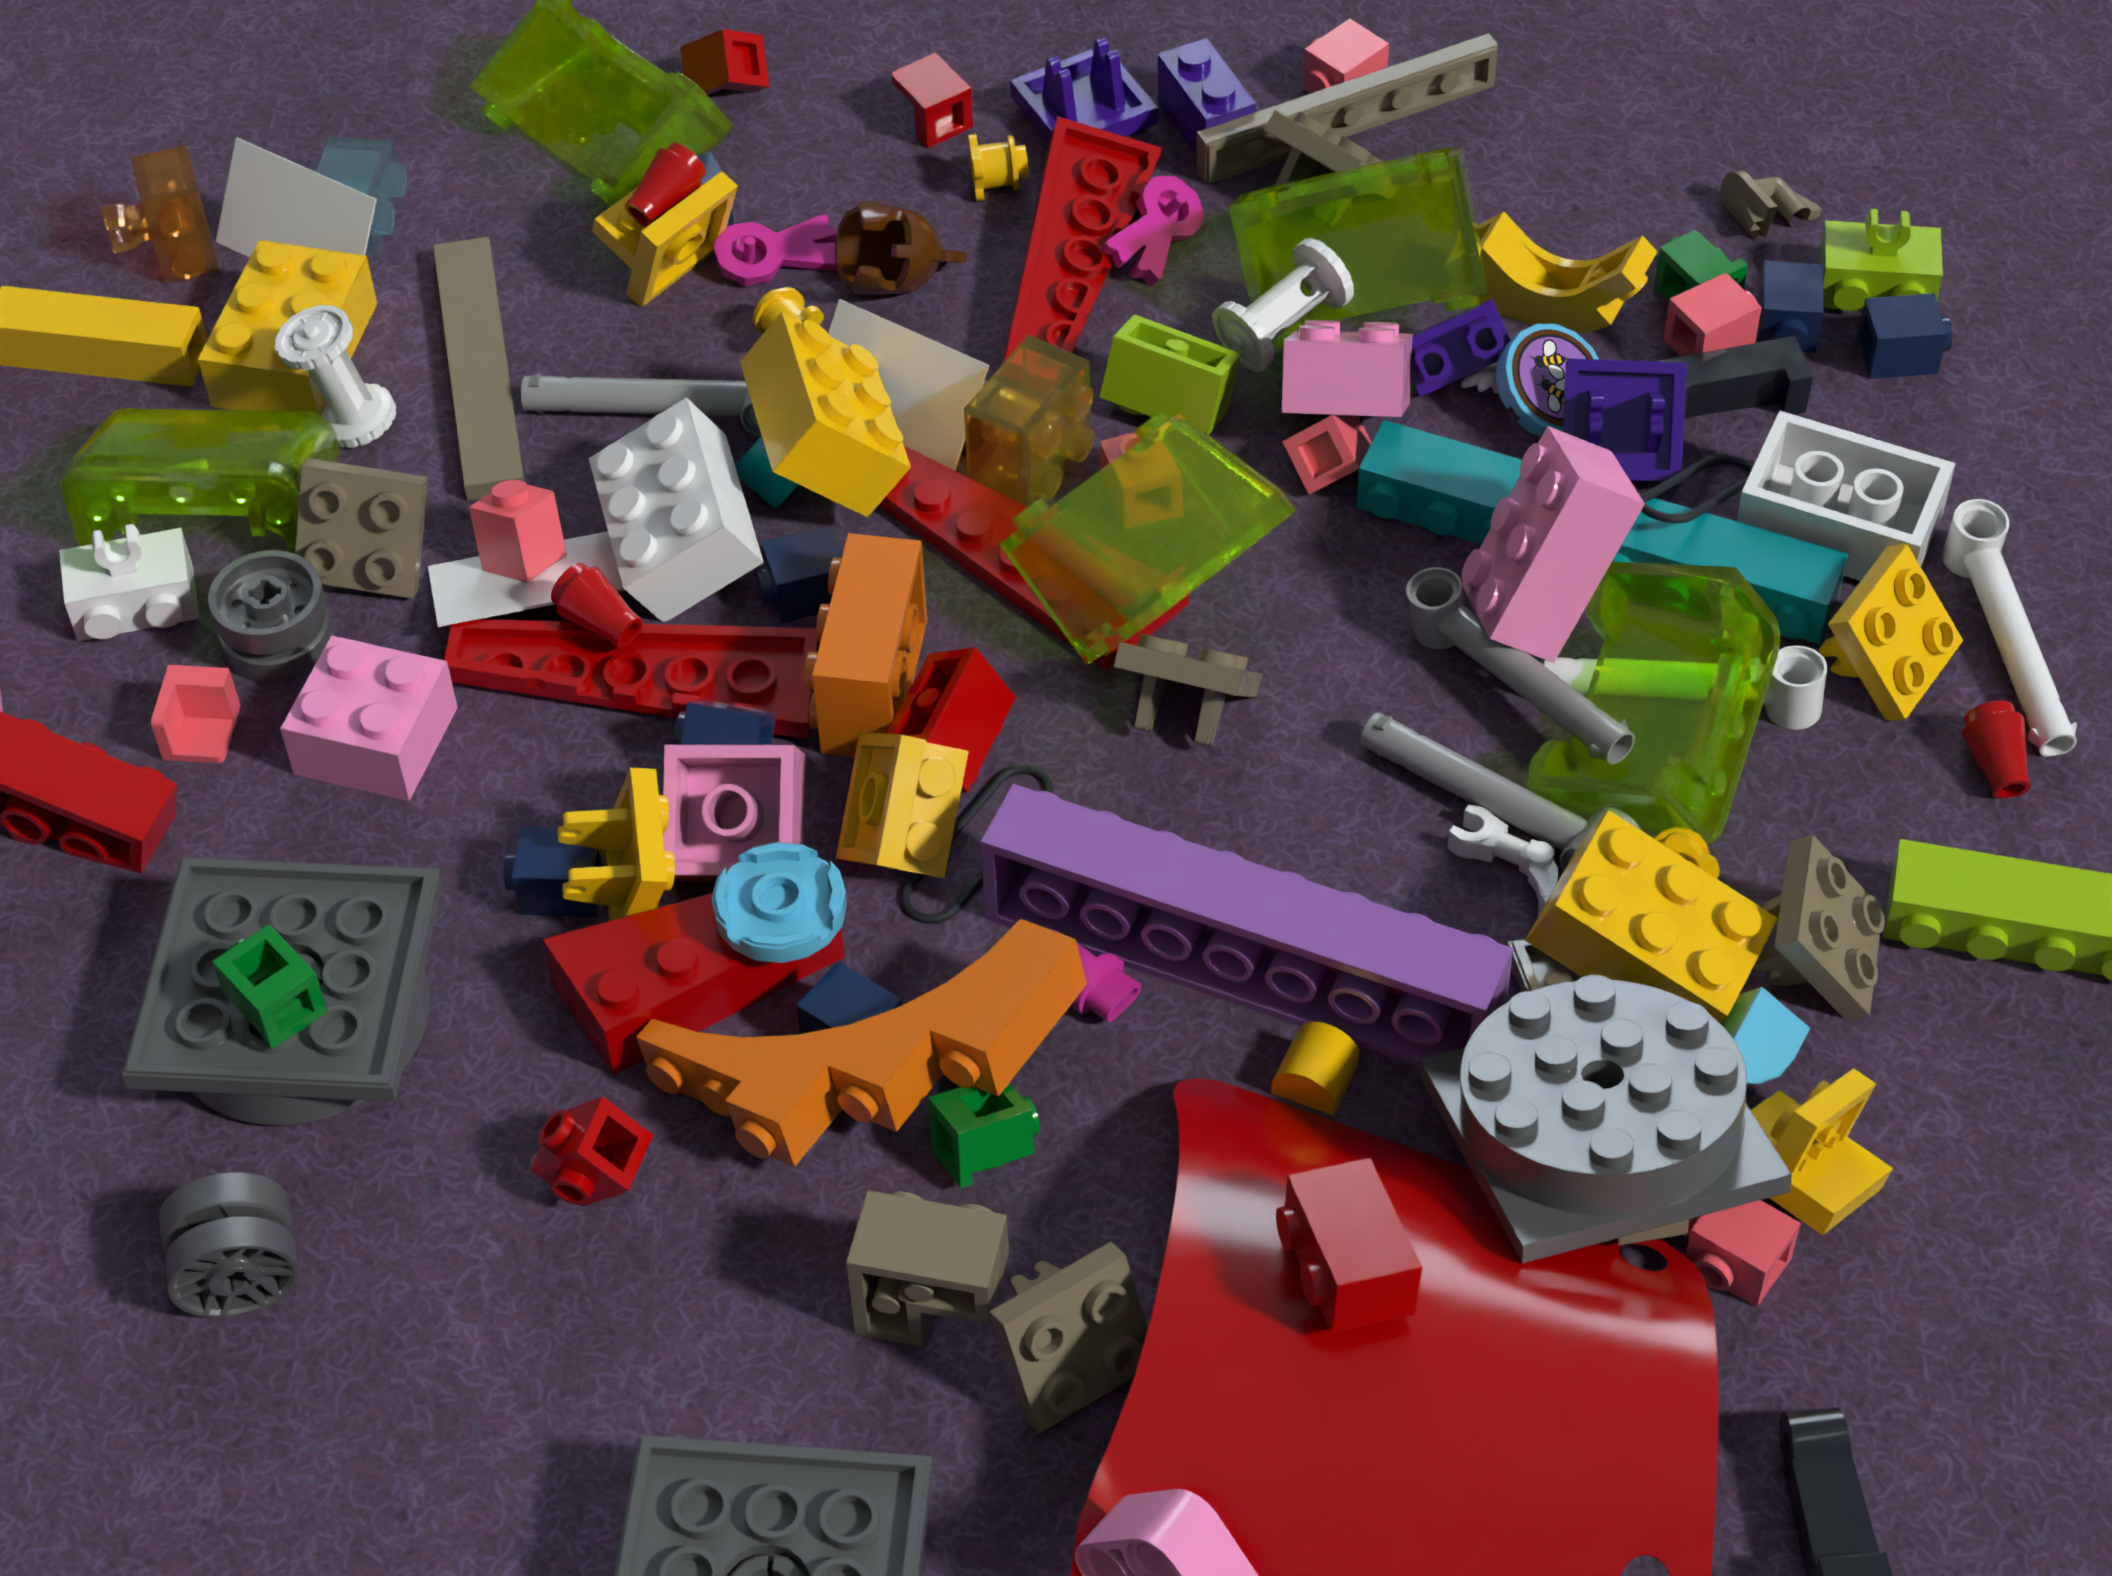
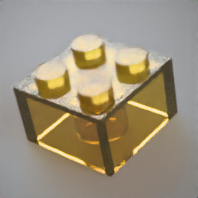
[964,335,1094,510]

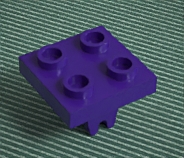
[1010,37,1158,144]
[1562,358,1687,484]

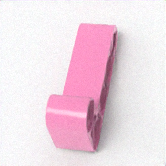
[1075,1489,1258,1576]

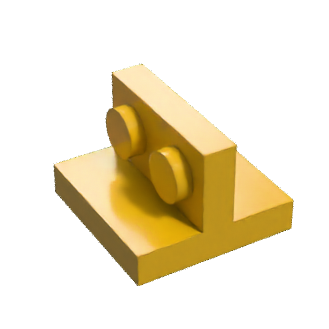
[592,171,738,307]
[836,732,969,878]
[1751,1068,1893,1235]

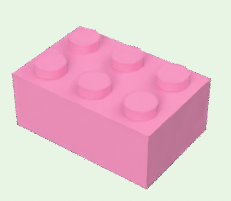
[1461,426,1645,663]

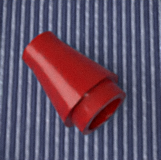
[625,142,706,227]
[550,563,643,648]
[1961,700,2031,799]

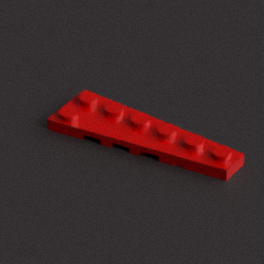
[998,116,1162,395]
[879,446,1189,671]
[444,619,820,738]

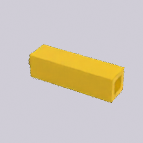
[0,286,208,387]

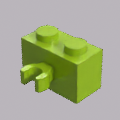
[1817,209,1943,311]
[1100,314,1242,437]

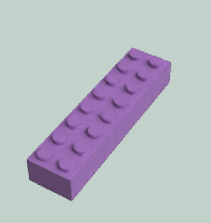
[981,784,1514,1066]

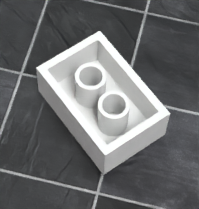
[589,397,764,622]
[1736,411,1956,581]

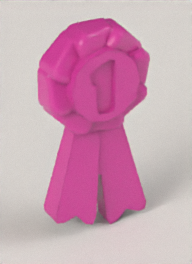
[1100,176,1204,286]
[714,214,837,287]

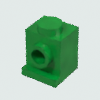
[1654,230,1748,301]
[212,924,328,1050]
[929,1083,1040,1189]

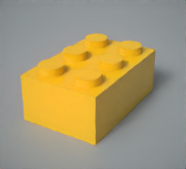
[198,240,377,423]
[740,312,911,518]
[1525,810,1778,1023]

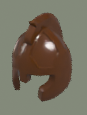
[835,200,967,295]

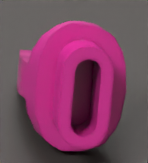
[1054,930,1141,1022]

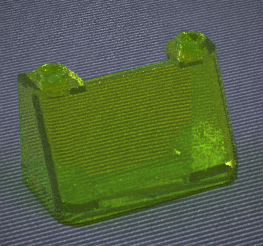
[469,0,734,206]
[1228,145,1489,348]
[61,408,340,554]
[999,410,1297,665]
[1527,562,1780,844]

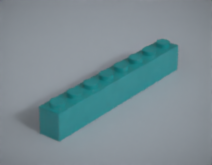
[1356,420,1848,644]

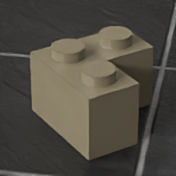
[846,1190,1009,1347]

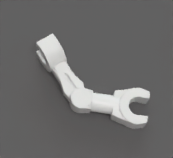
[1448,805,1558,916]

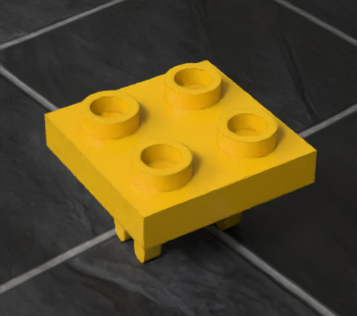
[1819,544,1963,721]
[557,768,675,921]

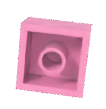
[1282,320,1413,417]
[280,635,458,801]
[663,745,806,882]

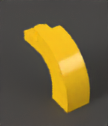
[1444,211,1657,334]

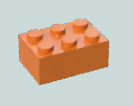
[804,533,928,758]

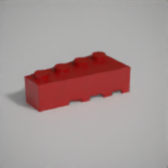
[0,711,177,874]
[543,893,845,1075]

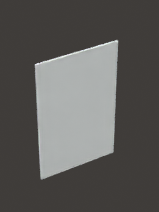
[215,137,377,257]
[828,299,989,471]
[428,531,625,627]

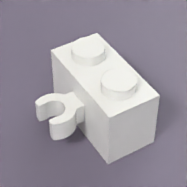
[59,524,200,641]

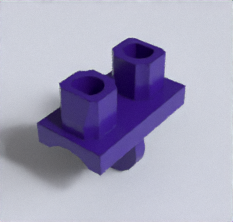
[1411,298,1511,397]

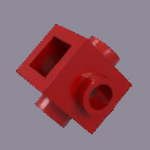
[530,1096,653,1207]

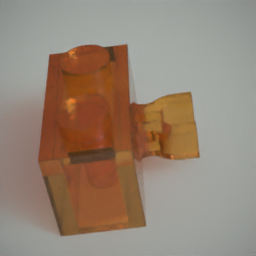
[102,145,220,283]

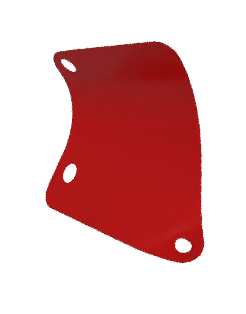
[1070,1078,1718,1576]

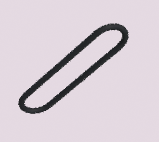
[1640,454,1754,524]
[900,765,1053,924]

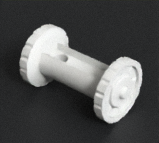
[1212,238,1354,372]
[275,305,396,448]

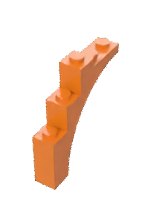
[636,919,1087,1167]

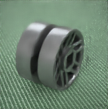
[208,550,334,683]
[159,1172,299,1318]

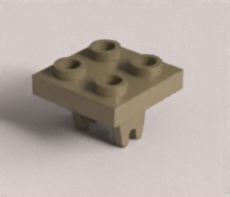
[1264,110,1404,230]
[295,458,428,599]
[1114,634,1262,746]
[1754,834,1885,1020]
[989,1242,1148,1434]

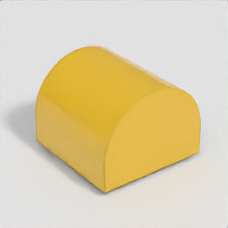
[1271,1022,1360,1116]

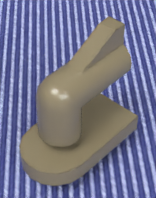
[1721,171,1822,241]

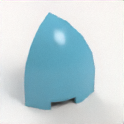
[1720,987,1810,1085]

